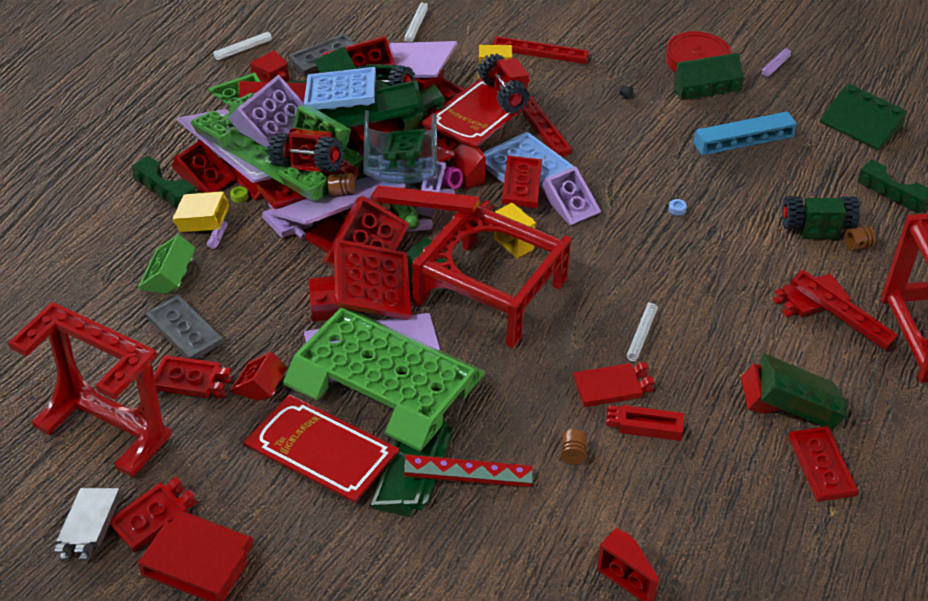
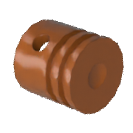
[328,173,355,196]
[845,226,875,250]
[561,429,587,465]

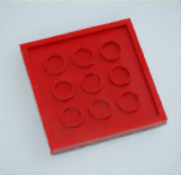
[334,239,411,320]

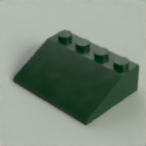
[819,84,907,151]
[761,353,847,430]

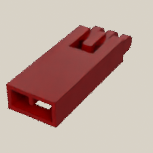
[606,405,684,441]

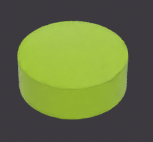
[230,186,249,203]

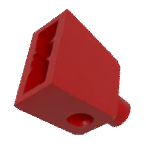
[250,50,289,82]

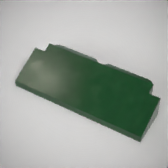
[318,80,423,128]
[371,420,453,517]

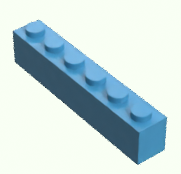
[694,111,797,155]

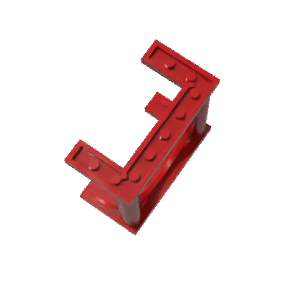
[412,205,572,349]
[880,214,928,383]
[8,302,172,477]

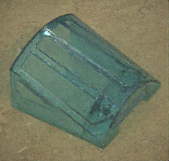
[364,111,437,184]

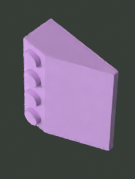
[228,74,304,148]

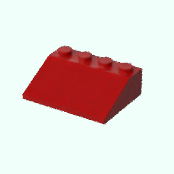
[322,195,410,269]

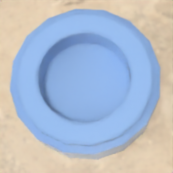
[668,199,687,216]

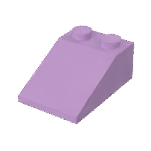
[541,166,601,226]

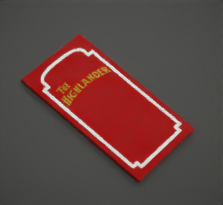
[422,78,534,148]
[243,394,400,503]

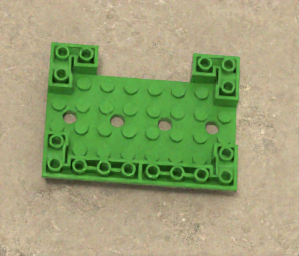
[191,93,364,202]
[283,308,485,452]

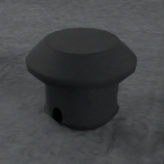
[619,85,634,99]

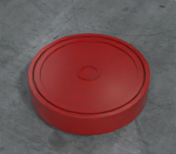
[665,31,731,73]

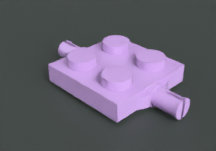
[262,203,313,240]

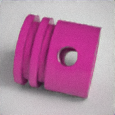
[441,166,463,189]

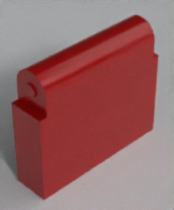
[138,510,253,601]

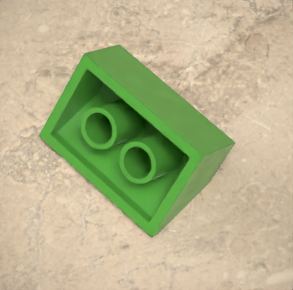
[138,234,195,294]

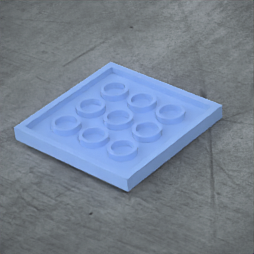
[304,67,376,110]
[483,132,574,188]

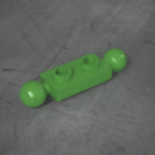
[389,203,419,229]

